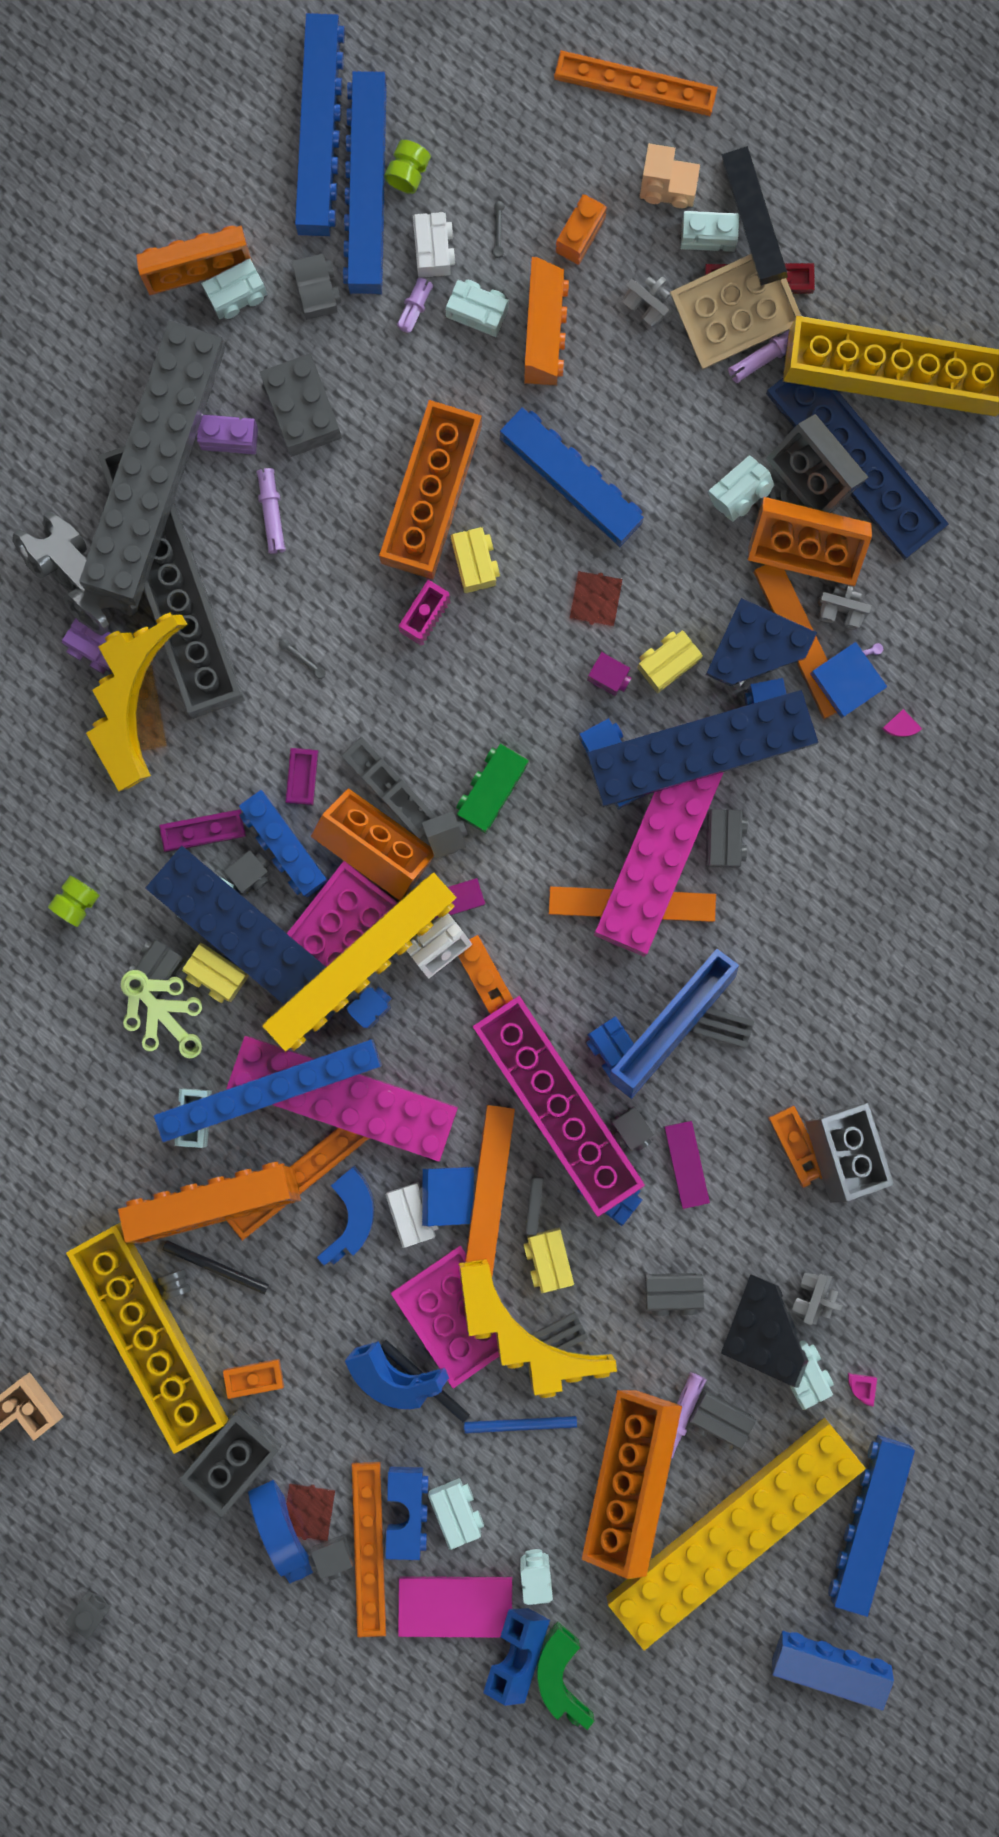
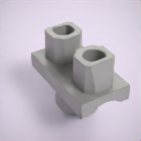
[622,276,673,327]
[817,585,872,631]
[792,1273,843,1325]

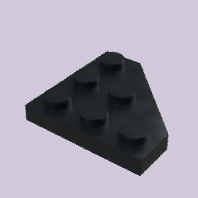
[721,1274,808,1388]

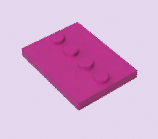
[287,861,398,967]
[390,1245,499,1389]

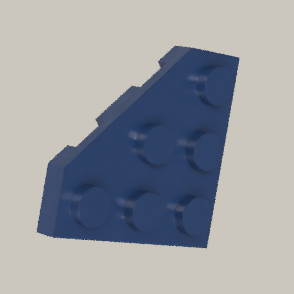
[706,598,817,686]

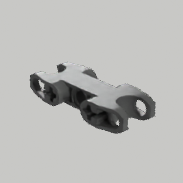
[12,512,138,636]

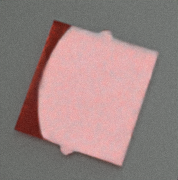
[570,571,623,626]
[286,1483,336,1541]

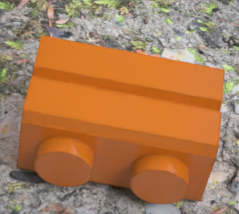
[556,194,607,265]

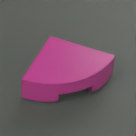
[882,709,922,737]
[848,1373,877,1407]

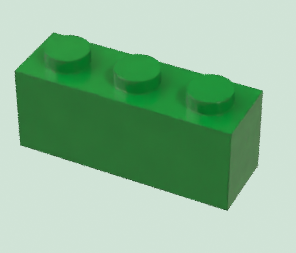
[456,743,529,834]

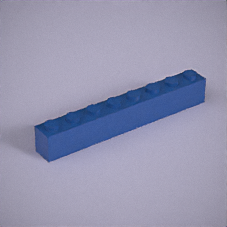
[295,13,345,236]
[343,71,387,294]
[154,1039,382,1142]

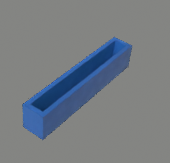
[500,407,644,547]
[610,949,739,1099]
[828,1435,915,1617]

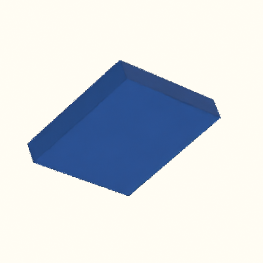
[810,642,887,719]
[422,1167,474,1226]

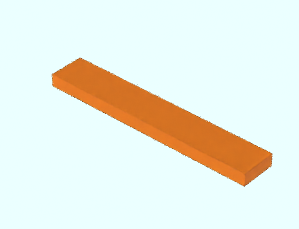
[554,50,718,116]
[754,565,837,719]
[549,886,716,922]
[465,1105,515,1276]
[227,1127,369,1241]
[352,1462,386,1637]

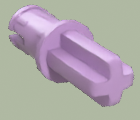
[397,278,433,333]

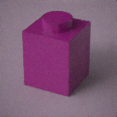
[587,652,632,696]

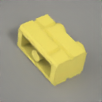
[451,527,500,593]
[637,630,703,693]
[182,943,249,1003]
[524,1228,574,1293]

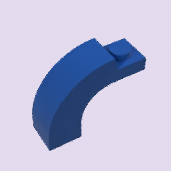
[317,1166,375,1266]
[345,1341,449,1409]
[248,1480,314,1583]

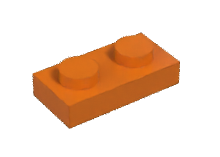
[223,1359,284,1399]

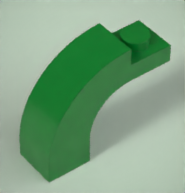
[537,1621,595,1730]

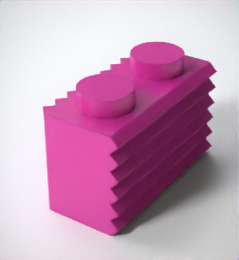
[398,580,451,645]

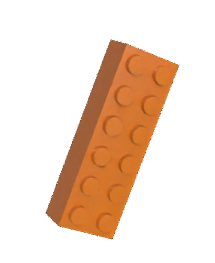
[379,400,482,580]
[118,1162,301,1244]
[581,1390,682,1579]

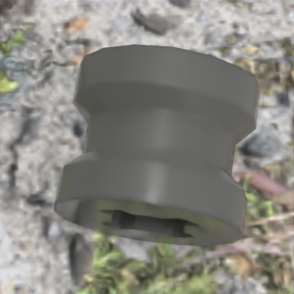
[157,1269,191,1300]

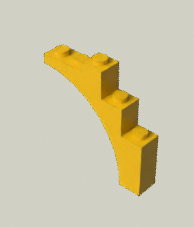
[86,613,187,791]
[458,1259,617,1398]

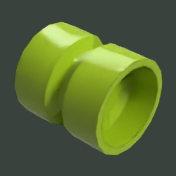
[384,140,431,194]
[48,875,100,927]

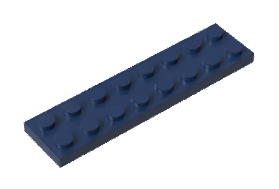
[766,378,949,560]
[587,690,819,807]
[145,846,353,1033]

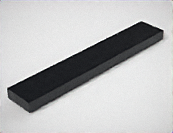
[722,146,788,286]

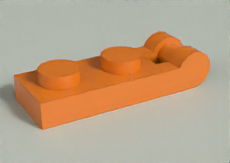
[458,935,513,1015]
[768,1105,823,1188]

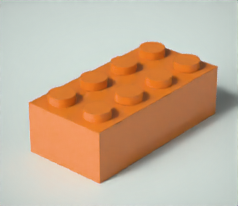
[748,497,872,586]

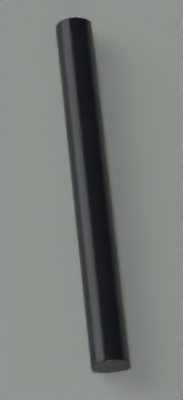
[162,1240,269,1295]
[381,1340,470,1423]

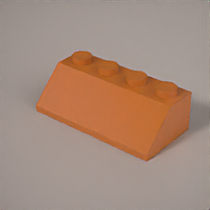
[136,225,252,295]
[524,257,569,385]
[311,788,435,901]

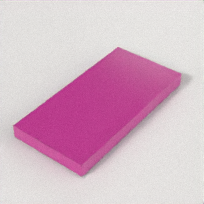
[398,1576,512,1638]

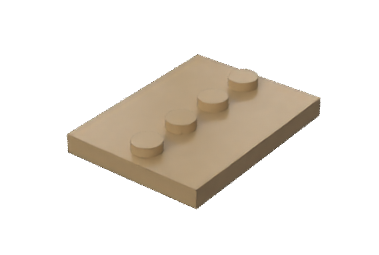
[670,254,801,370]

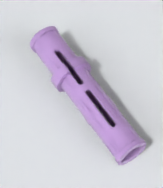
[728,330,789,383]
[257,468,286,554]
[672,1372,707,1458]

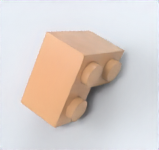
[640,143,700,208]
[0,1372,64,1441]

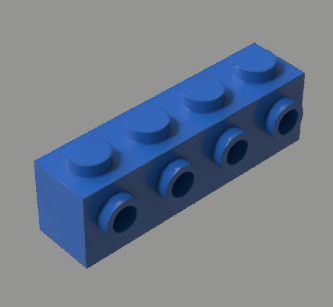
[239,790,328,898]
[772,1630,894,1711]

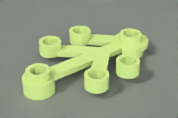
[121,970,202,1058]

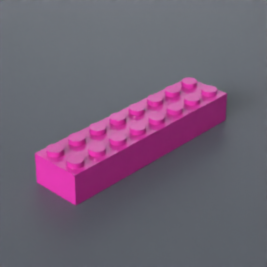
[594,772,724,957]
[472,996,645,1217]
[226,1036,458,1162]

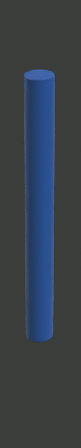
[464,1416,577,1434]

